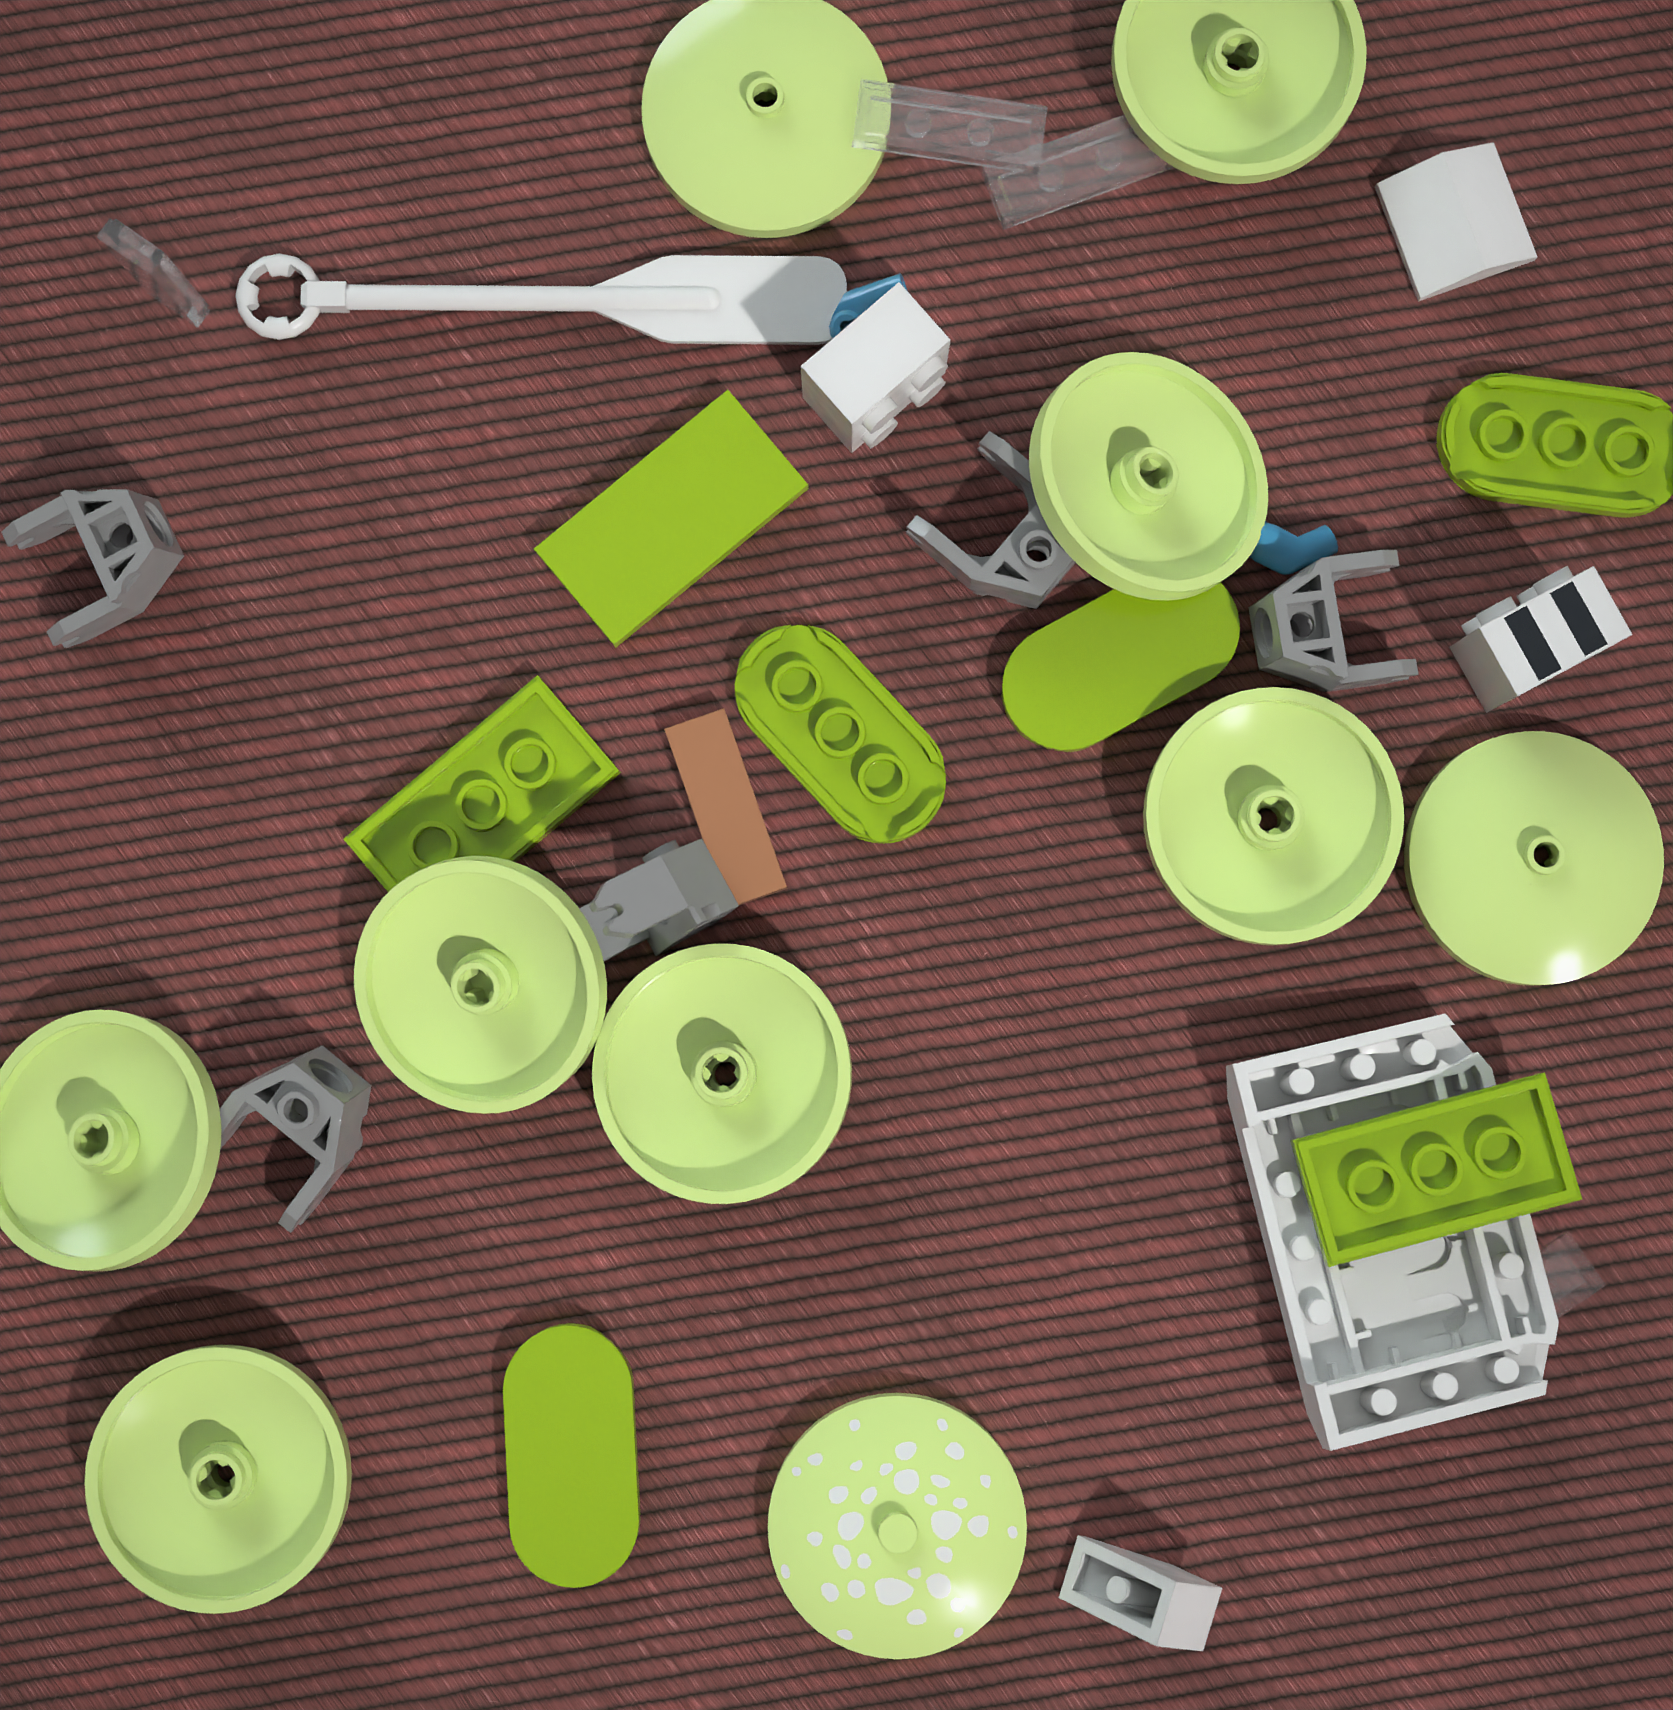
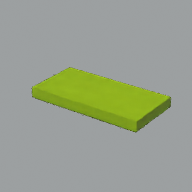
[534,390,809,648]
[344,675,621,892]
[1290,1073,1582,1267]

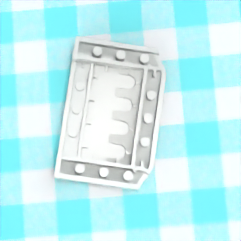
[1226,1014,1559,1451]

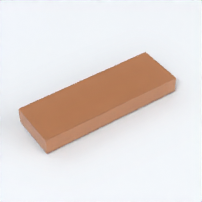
[664,708,787,905]

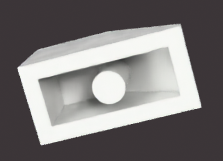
[1059,1535,1222,1651]

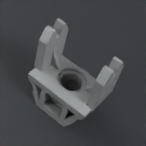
[906,431,1076,609]
[1,489,184,648]
[1249,550,1419,692]
[579,839,739,961]
[220,1046,372,1233]

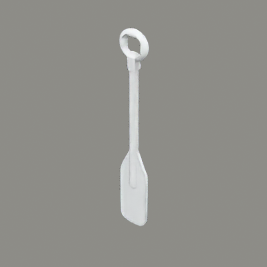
[235,254,847,345]

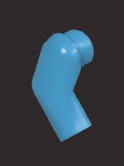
[829,273,908,339]
[1249,521,1338,575]

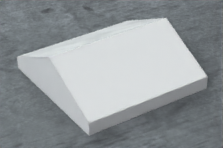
[1375,142,1537,302]

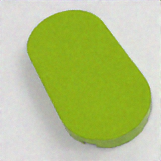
[1436,373,1673,518]
[1002,582,1240,752]
[734,625,946,843]
[503,1323,640,1588]

